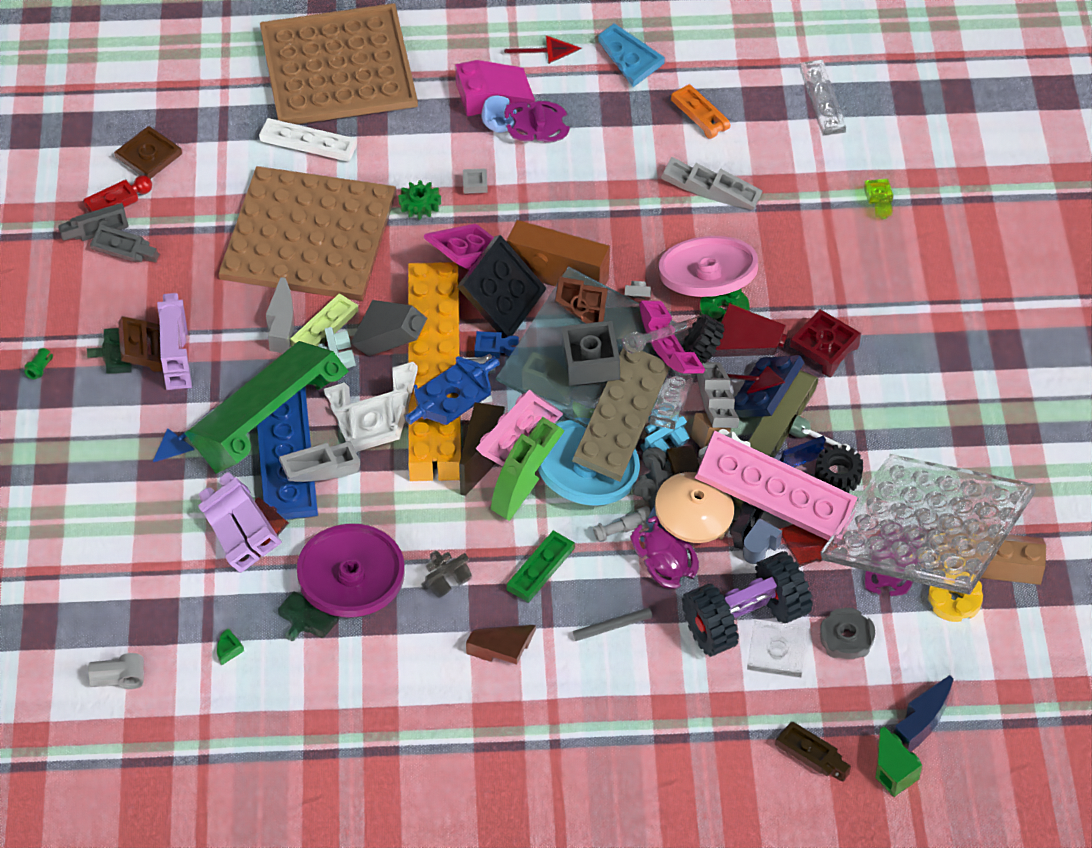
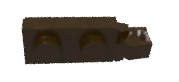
[775,721,851,782]

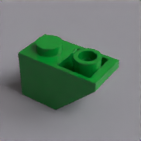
[875,726,922,797]

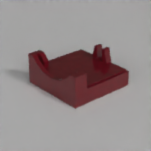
[790,309,861,378]

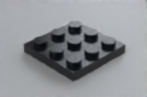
[457,235,547,338]

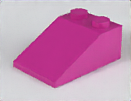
[455,60,535,116]
[423,224,494,270]

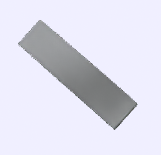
[661,157,762,210]
[696,362,739,428]

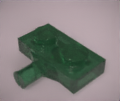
[87,328,132,374]
[278,591,338,641]

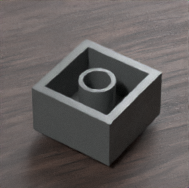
[561,321,620,386]

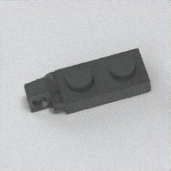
[58,203,129,241]
[90,225,160,263]

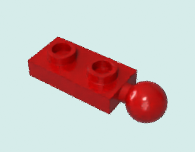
[83,175,153,212]

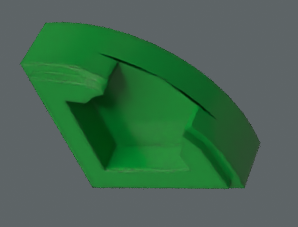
[217,628,244,665]

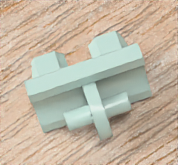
[318,327,356,377]

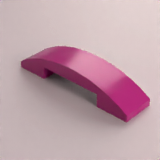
[639,301,705,373]

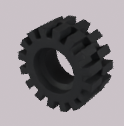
[682,314,725,364]
[815,444,863,493]

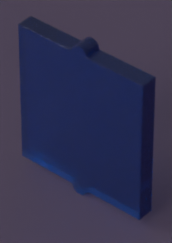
[779,435,826,468]

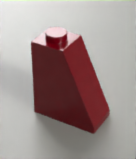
[712,303,788,357]

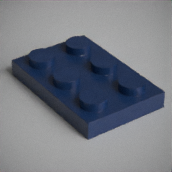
[734,355,804,417]

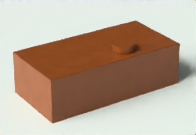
[506,220,610,288]

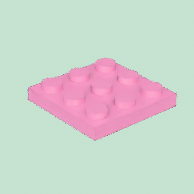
[476,390,563,466]

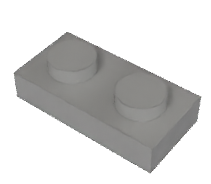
[625,281,651,299]

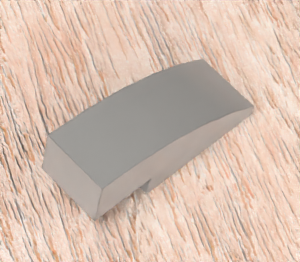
[266,277,295,353]
[279,441,360,482]

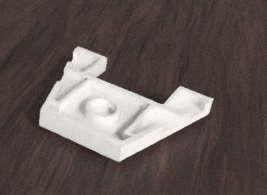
[324,362,418,452]

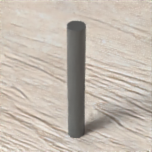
[573,608,652,641]

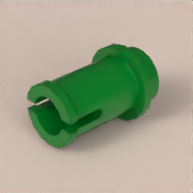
[24,348,53,380]

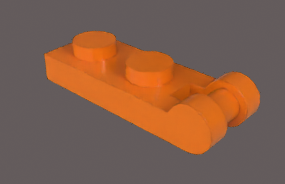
[671,84,731,139]

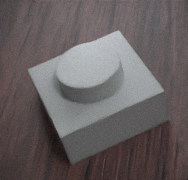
[463,168,488,194]

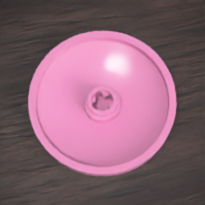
[659,236,758,297]

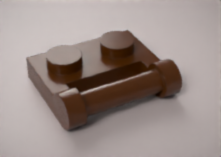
[118,316,163,372]

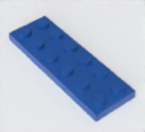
[257,386,318,521]

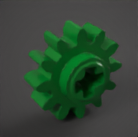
[398,180,442,220]

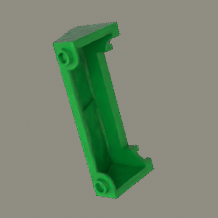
[185,341,349,474]

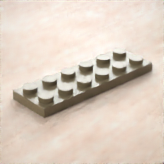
[572,344,670,482]

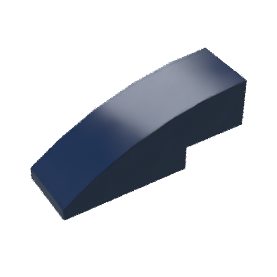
[893,675,954,752]

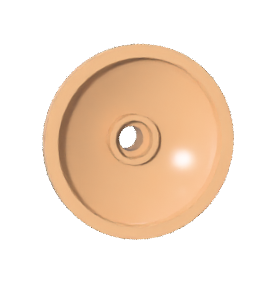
[655,472,734,543]

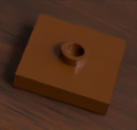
[114,126,183,179]

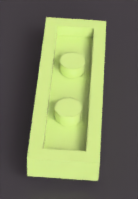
[290,293,359,346]

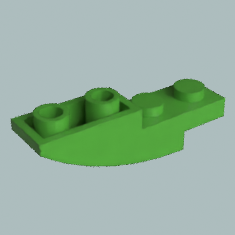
[490,417,564,521]

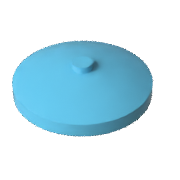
[538,419,640,505]

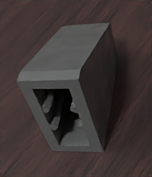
[351,300,427,356]

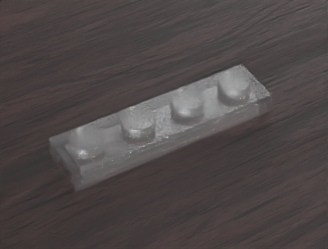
[800,60,846,136]
[649,368,697,430]

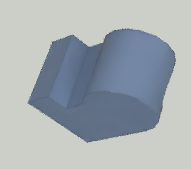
[743,518,782,564]

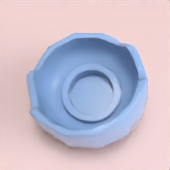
[481,95,516,133]

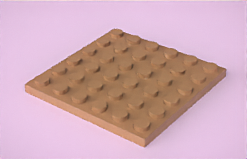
[260,3,418,124]
[219,166,396,301]

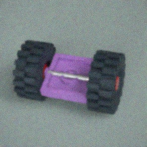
[682,551,813,657]

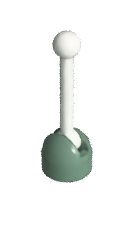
[789,415,850,451]

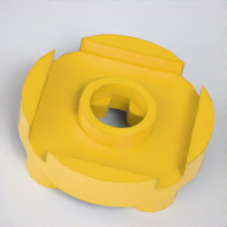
[928,569,983,622]

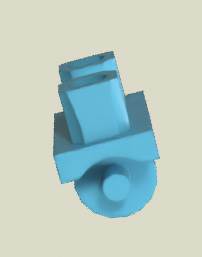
[640,414,690,454]

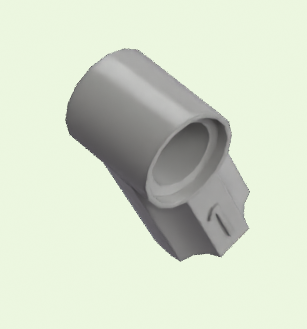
[88,653,144,689]

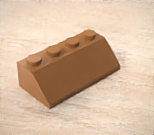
[934,526,1046,585]

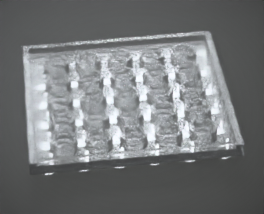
[820,454,1036,595]

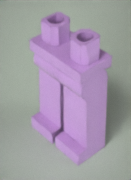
[157,293,192,390]
[198,472,282,573]

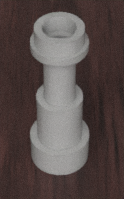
[593,506,651,542]

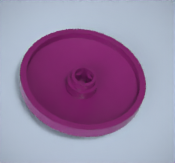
[297,523,405,617]

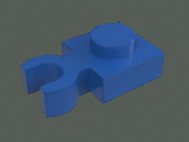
[474,331,519,358]

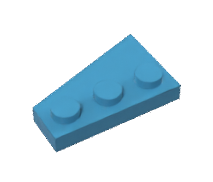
[598,23,665,87]

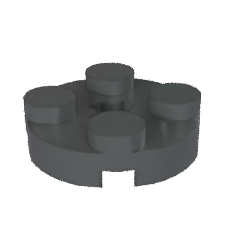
[820,607,875,659]

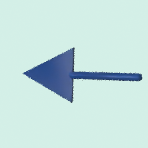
[153,408,214,463]

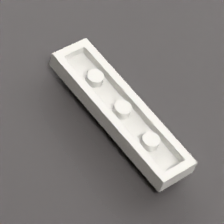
[259,118,357,162]

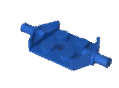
[404,356,500,425]

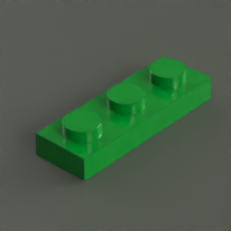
[507,530,575,603]

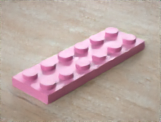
[695,431,858,545]

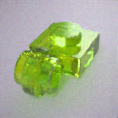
[864,179,893,220]

